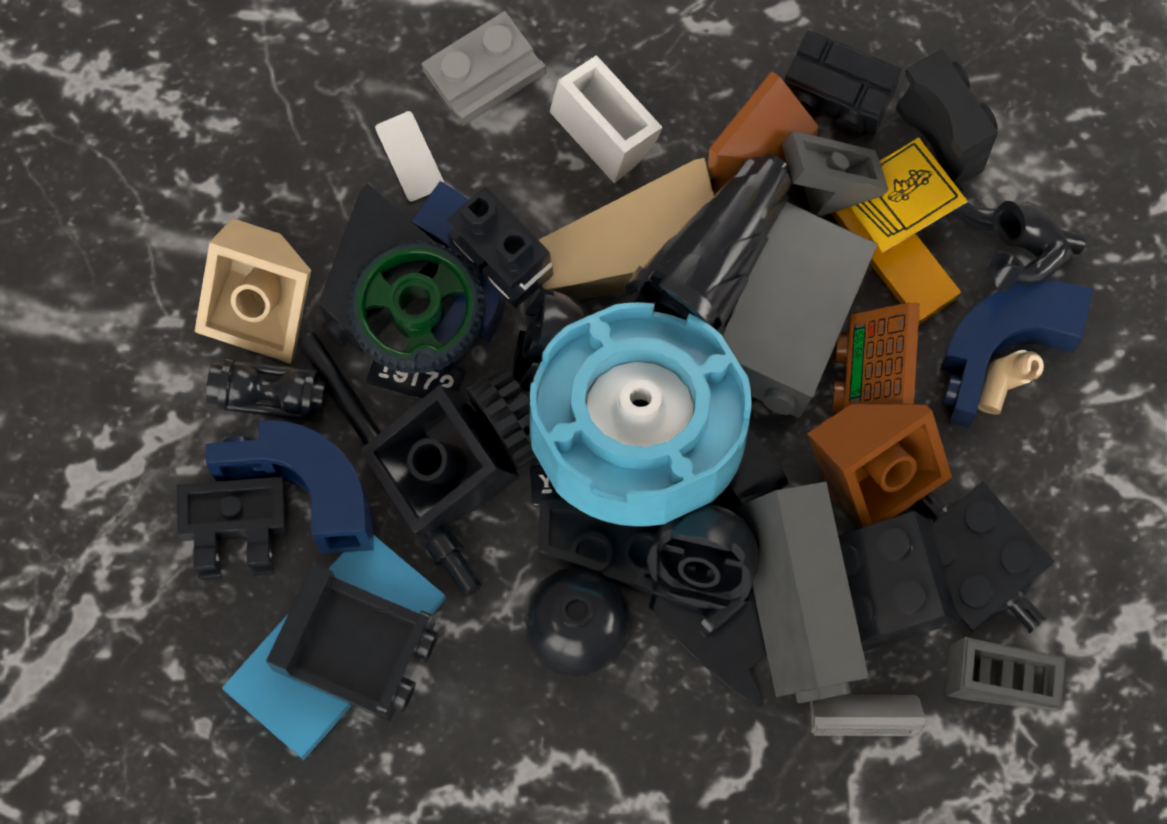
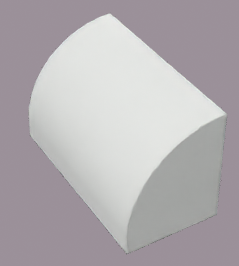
[550,55,662,183]

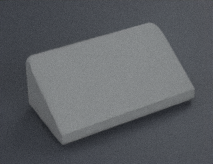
[811,694,925,736]

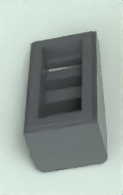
[945,637,1065,712]

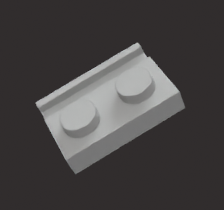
[421,11,546,126]

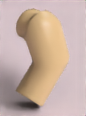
[977,350,1044,415]

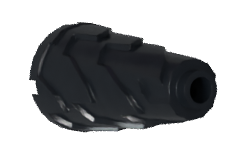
[625,154,792,335]

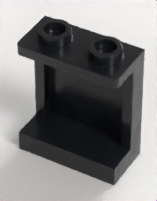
[266,563,439,722]

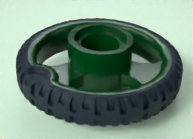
[348,240,485,374]

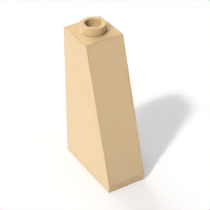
[535,158,714,301]

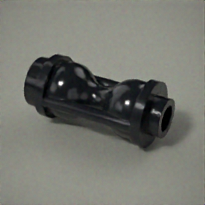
[206,359,327,422]

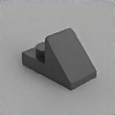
[781,130,889,216]

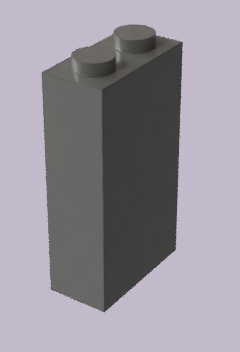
[722,202,877,418]
[736,482,869,704]

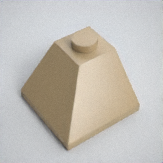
[195,218,311,364]

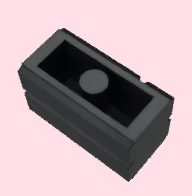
[784,30,902,136]

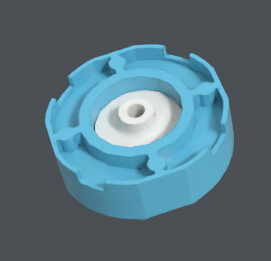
[530,303,751,526]

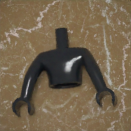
[945,180,1086,293]

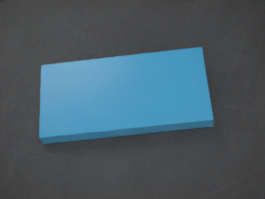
[222,535,446,761]

